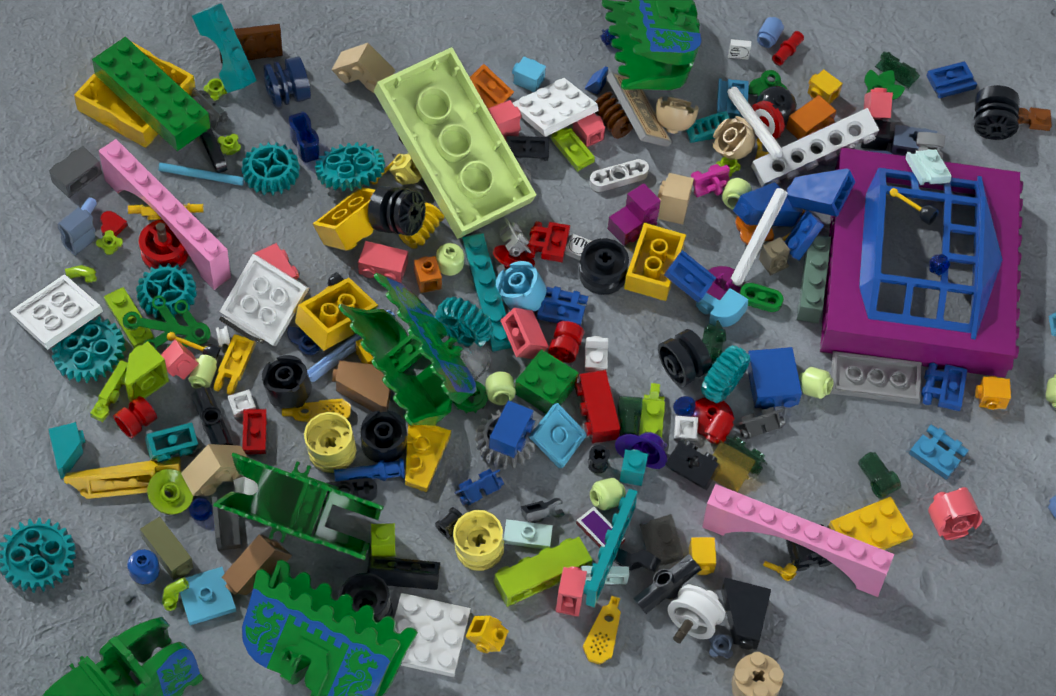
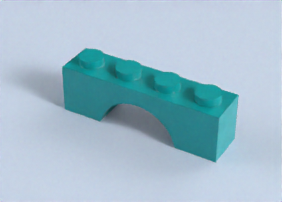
[192,3,257,93]

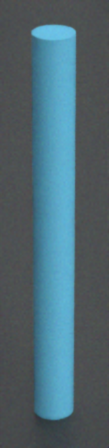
[158,162,244,186]

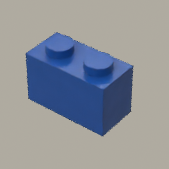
[489,400,535,458]

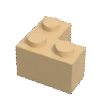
[332,43,396,93]
[658,173,694,224]
[181,444,247,496]

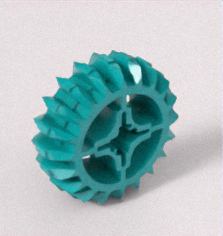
[241,141,300,196]
[136,263,197,321]
[435,296,494,349]
[701,345,750,403]

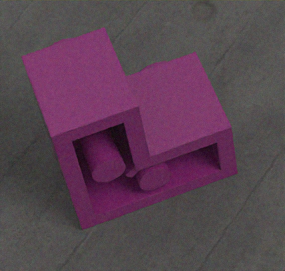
[607,183,661,246]

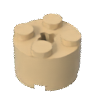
[731,652,784,696]

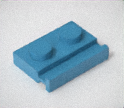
[716,78,749,119]

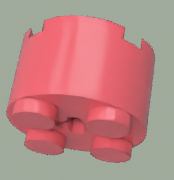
[928,487,983,540]

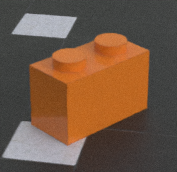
[786,95,836,140]

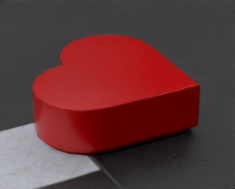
[100,211,128,236]

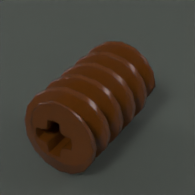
[595,92,633,139]

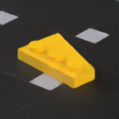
[405,424,451,492]

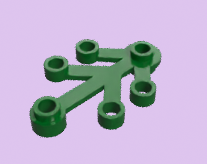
[123,295,211,349]

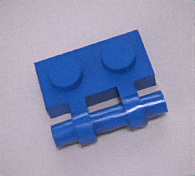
[537,286,589,326]
[922,363,967,411]

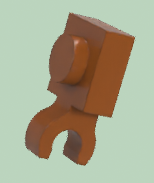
[1018,107,1052,131]

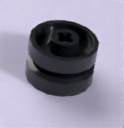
[579,238,629,295]
[658,329,712,387]

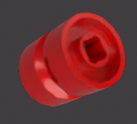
[548,321,584,363]
[113,396,158,439]

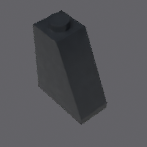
[721,578,771,650]

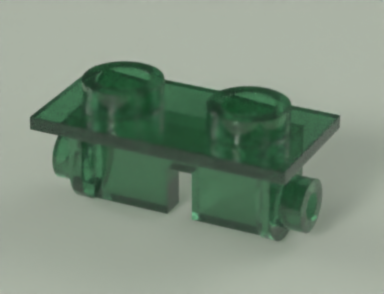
[875,51,920,89]
[702,320,726,364]
[720,436,768,475]

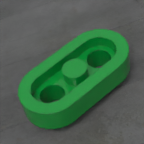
[740,283,784,312]

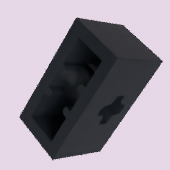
[665,441,720,491]

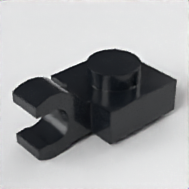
[520,498,565,523]

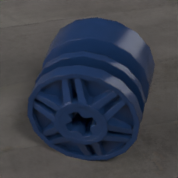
[264,56,311,108]

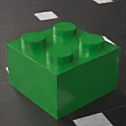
[515,349,579,414]

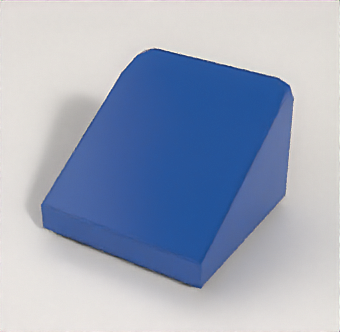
[585,66,609,95]

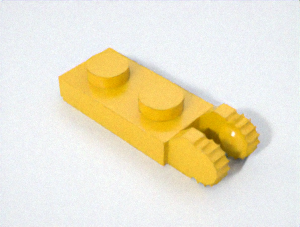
[213,334,256,395]

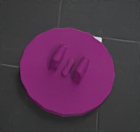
[706,266,745,300]

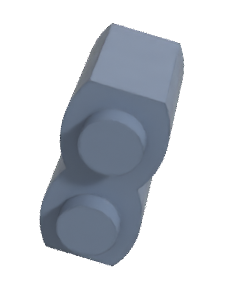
[58,207,96,256]

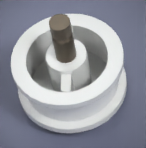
[668,584,725,643]

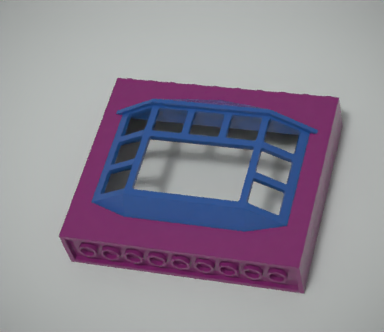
[820,147,1024,378]

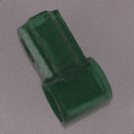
[618,396,642,437]
[858,452,901,499]

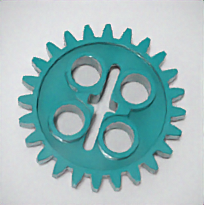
[315,142,385,191]
[51,316,126,383]
[0,518,76,593]

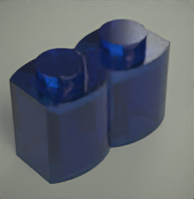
[289,112,320,163]

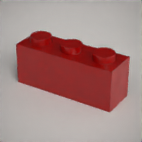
[575,370,620,444]

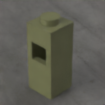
[140,516,194,581]

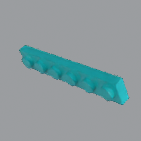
[462,233,512,352]
[583,489,638,607]

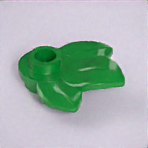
[748,70,788,96]
[864,70,905,100]

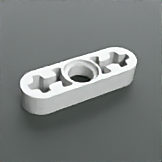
[589,159,649,192]

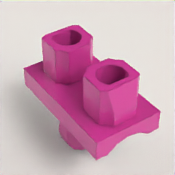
[691,164,730,198]

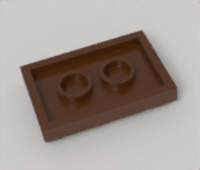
[219,24,283,63]

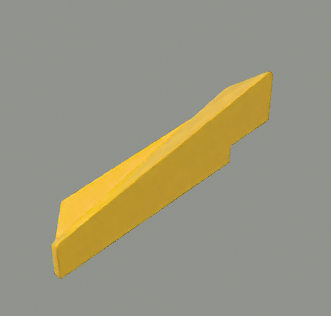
[64,456,181,499]

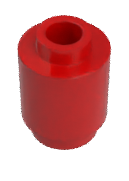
[704,410,735,445]

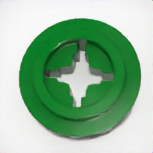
[452,380,488,414]

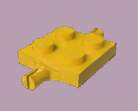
[128,203,204,220]

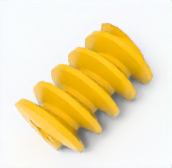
[399,202,445,249]

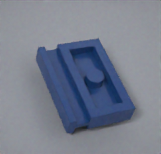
[926,61,977,99]
[785,210,824,261]
[664,250,716,302]

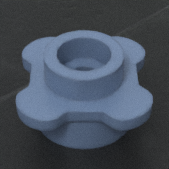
[709,634,733,659]

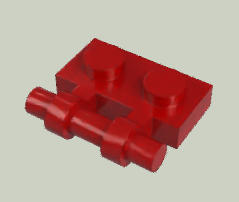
[526,221,571,263]

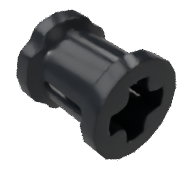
[588,445,610,473]
[435,507,463,538]

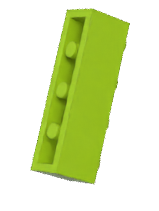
[494,537,592,607]

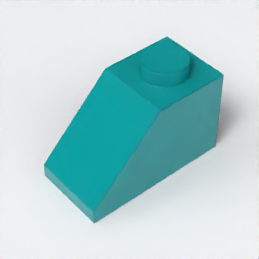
[48,422,86,479]

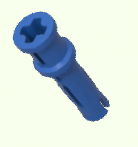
[334,458,405,482]

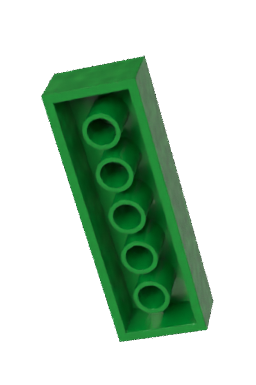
[92,37,210,152]

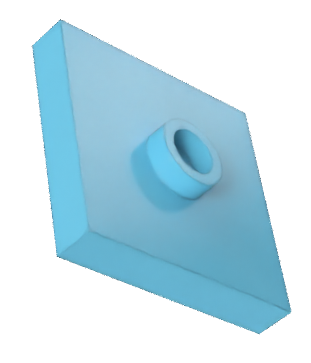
[529,403,587,468]
[176,567,236,626]

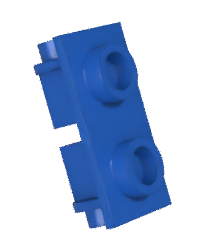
[454,468,504,506]

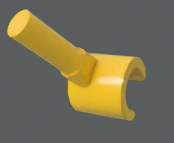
[755,138,769,160]
[763,561,797,581]

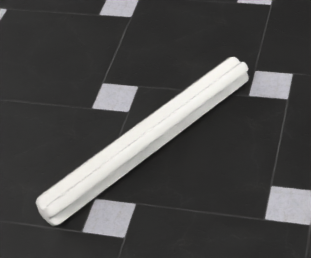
[727,87,784,159]
[731,188,788,286]

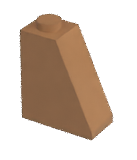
[332,361,391,412]
[221,534,292,595]

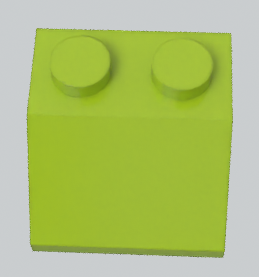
[125,341,169,403]

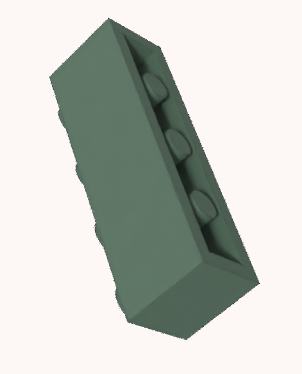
[796,235,831,324]

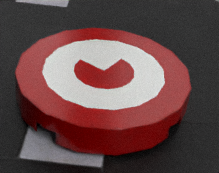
[752,100,785,140]

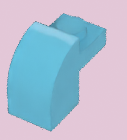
[696,288,748,327]

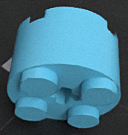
[496,261,547,311]

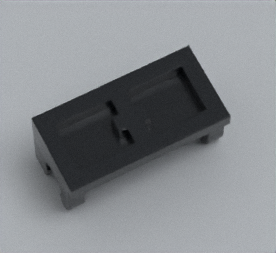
[506,136,549,161]

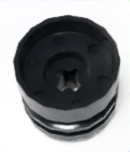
[974,85,1020,140]
[368,186,426,236]
[339,573,393,622]

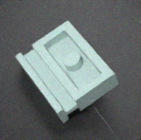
[905,149,952,185]

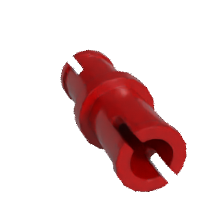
[772,31,804,66]

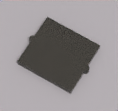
[219,316,265,344]

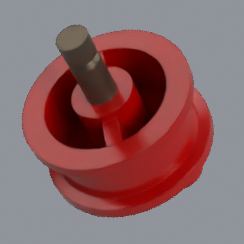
[138,220,189,269]

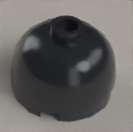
[754,86,797,126]

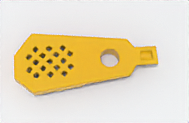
[282,398,351,422]
[582,596,621,665]

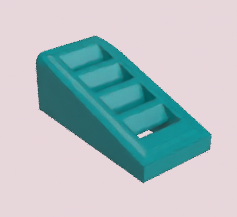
[686,111,730,143]

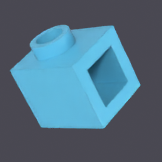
[512,57,546,92]

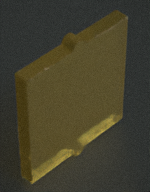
[713,441,756,493]

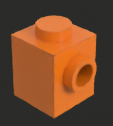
[414,256,442,294]

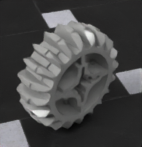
[475,409,536,469]

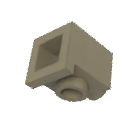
[759,237,790,276]

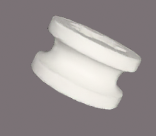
[216,326,230,347]

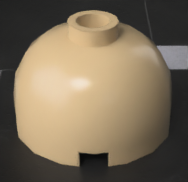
[656,97,699,134]
[713,116,756,160]

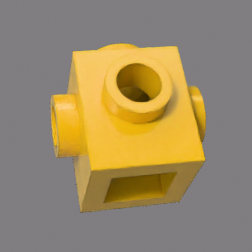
[465,615,509,653]

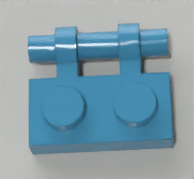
[909,424,969,480]

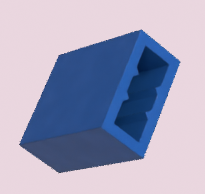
[747,347,802,409]

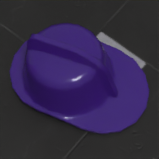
[615,432,667,469]

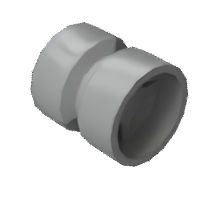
[915,132,945,159]

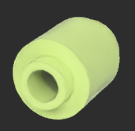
[188,355,217,389]

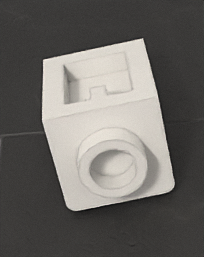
[585,336,609,372]

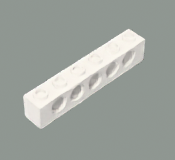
[751,108,879,187]

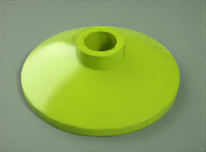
[147,469,193,515]

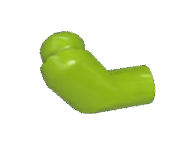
[65,265,97,283]
[162,577,189,611]

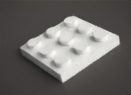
[513,78,598,137]
[219,254,310,346]
[10,274,103,350]
[394,593,471,677]

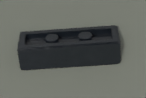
[367,556,440,590]

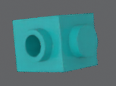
[619,449,648,486]

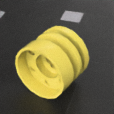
[304,412,357,473]
[453,510,504,571]

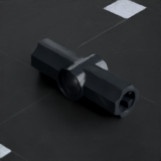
[191,387,233,445]
[633,554,702,614]

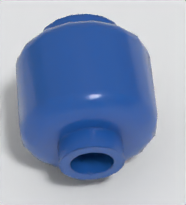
[127,549,160,585]

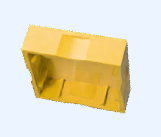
[74,42,196,148]

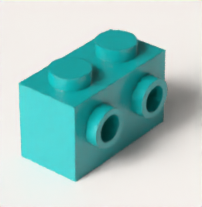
[145,422,198,462]

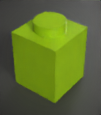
[371,523,395,557]

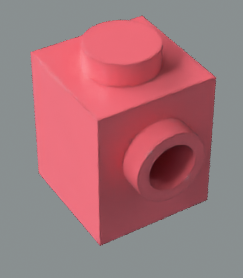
[573,113,605,147]
[161,339,199,380]

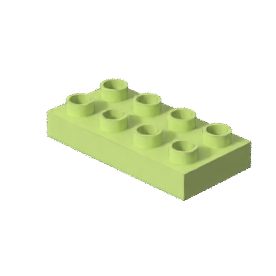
[374,47,536,239]

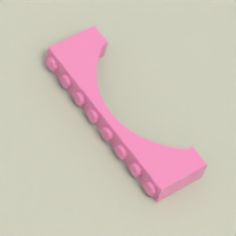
[99,139,231,290]
[702,484,894,597]

